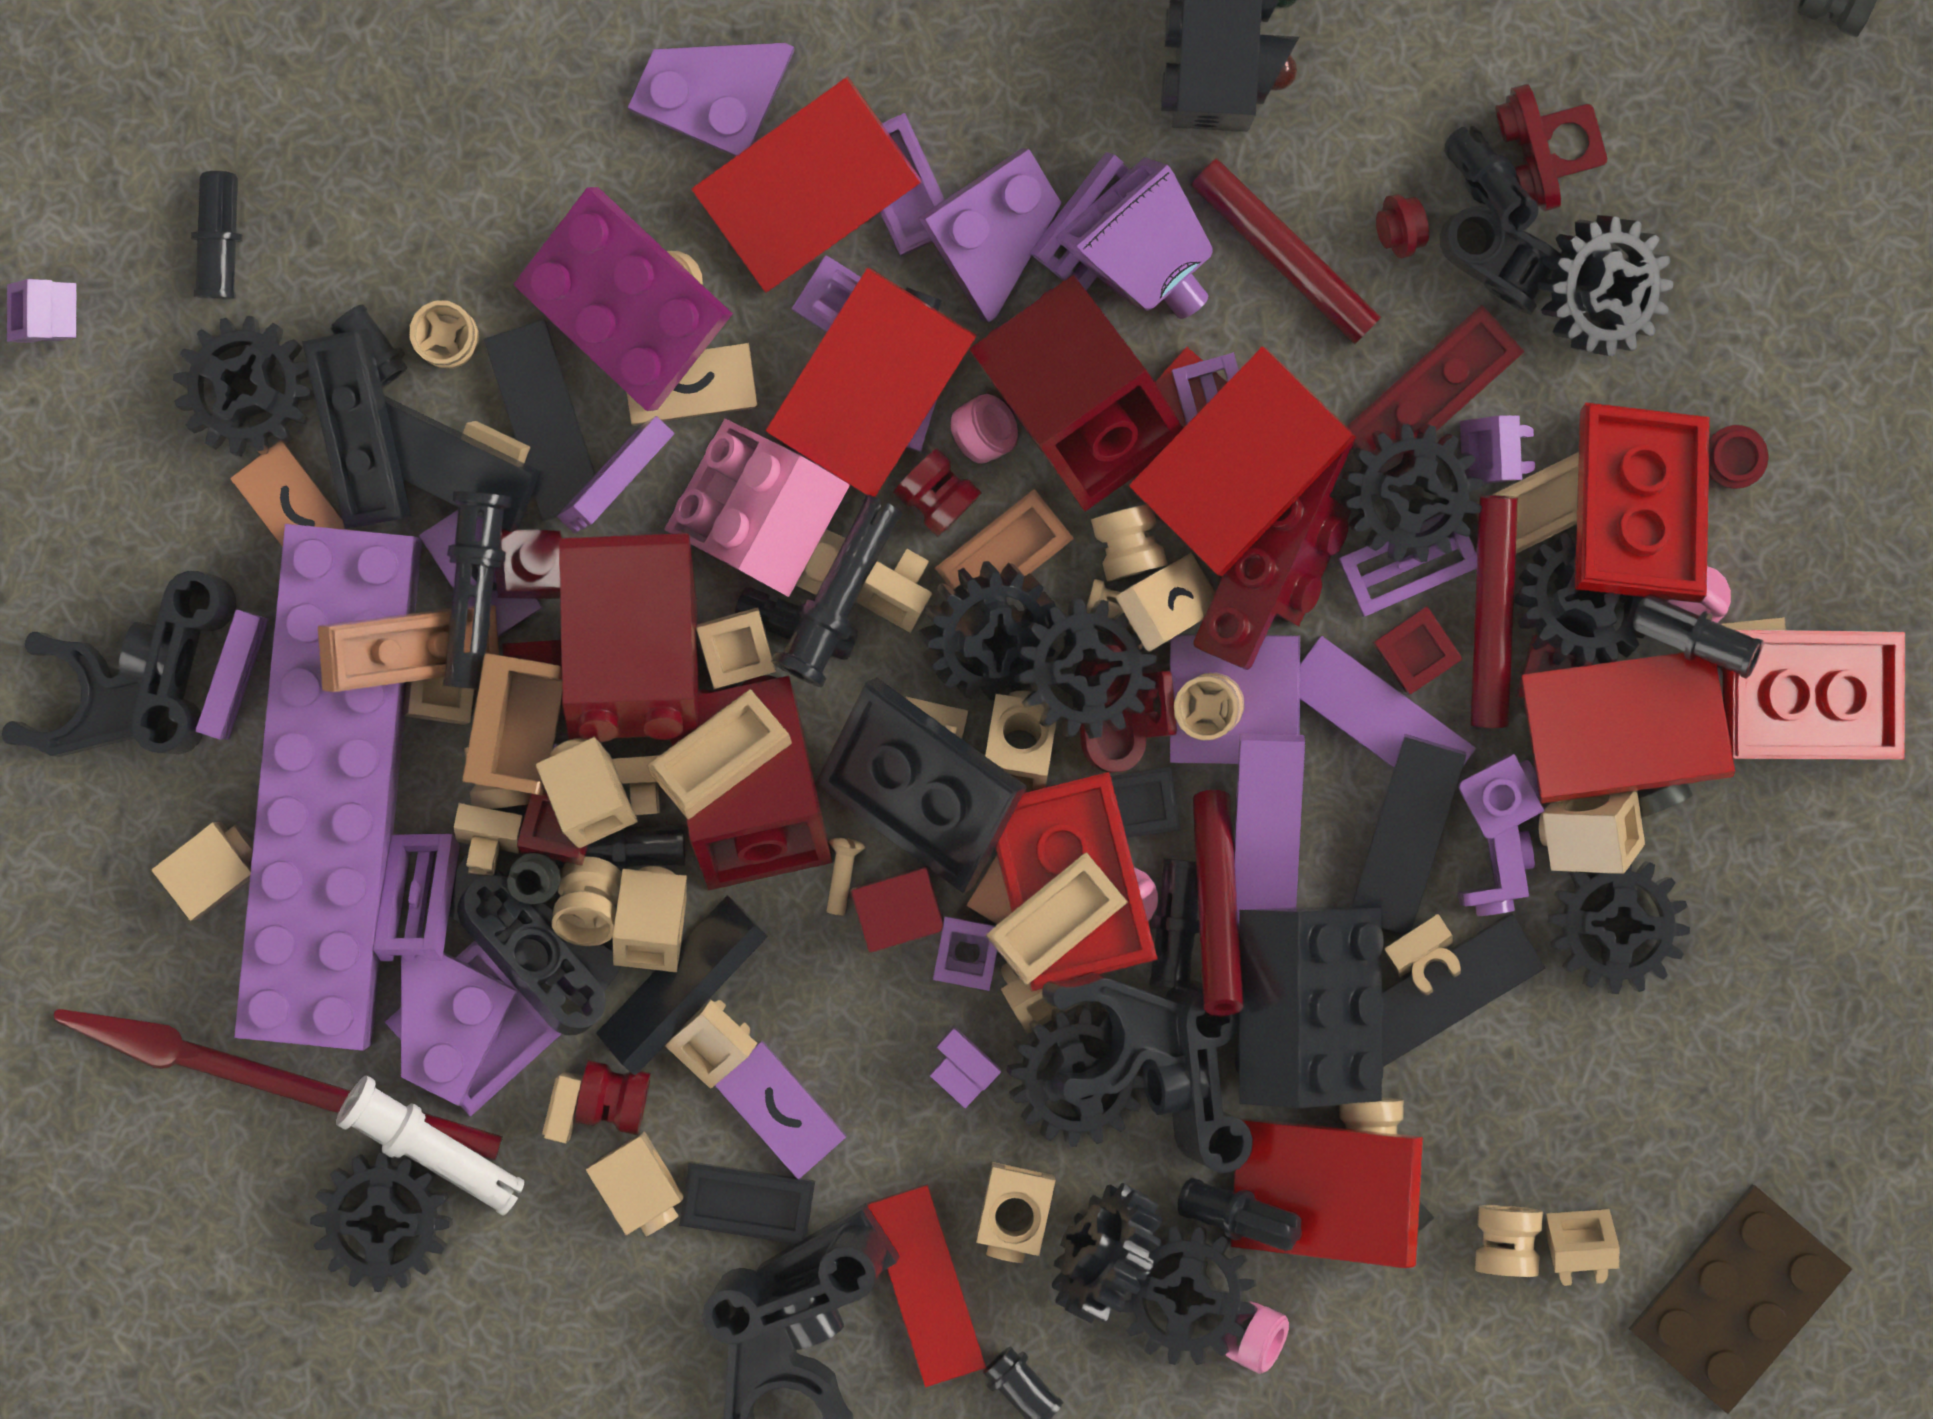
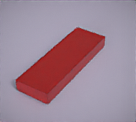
[867,1183,986,1388]

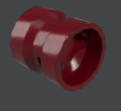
[893,448,982,537]
[575,1060,651,1135]

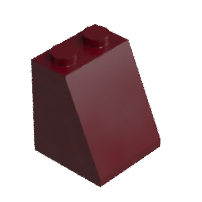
[969,274,1183,512]
[559,533,698,742]
[671,675,833,891]

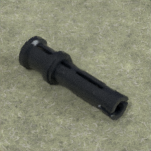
[443,491,512,689]
[771,495,903,688]

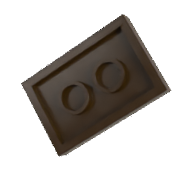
[1628,1184,1852,1414]

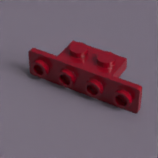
[1193,441,1354,670]

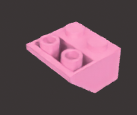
[664,418,850,597]

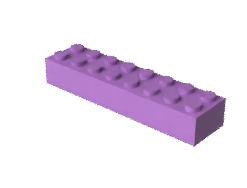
[234,524,422,1051]

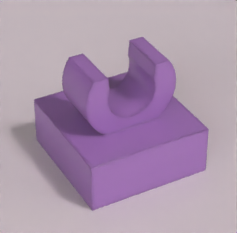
[792,255,861,332]
[1460,416,1535,484]

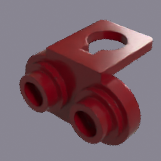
[1495,84,1608,212]
[1075,645,1177,773]

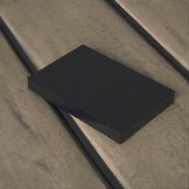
[815,677,1027,893]

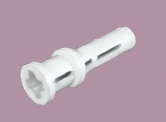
[336,1075,524,1215]

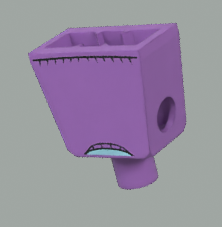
[1056,157,1213,319]

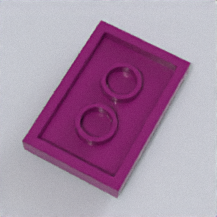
[513,187,733,411]

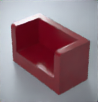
[851,865,943,953]

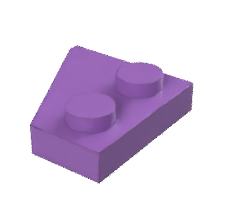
[628,43,795,157]
[919,148,1061,322]
[401,952,518,1106]

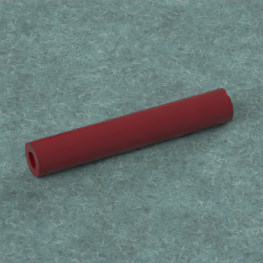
[1190,158,1381,345]
[1470,495,1518,728]
[1193,790,1243,1016]

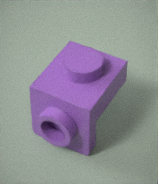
[1458,754,1544,839]
[1457,825,1535,916]

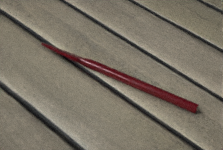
[53,1009,503,1161]

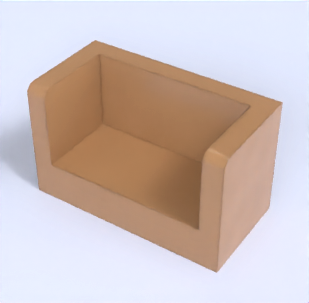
[462,653,563,796]

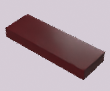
[1347,305,1525,473]

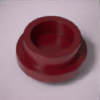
[1376,194,1429,258]
[1709,425,1769,489]

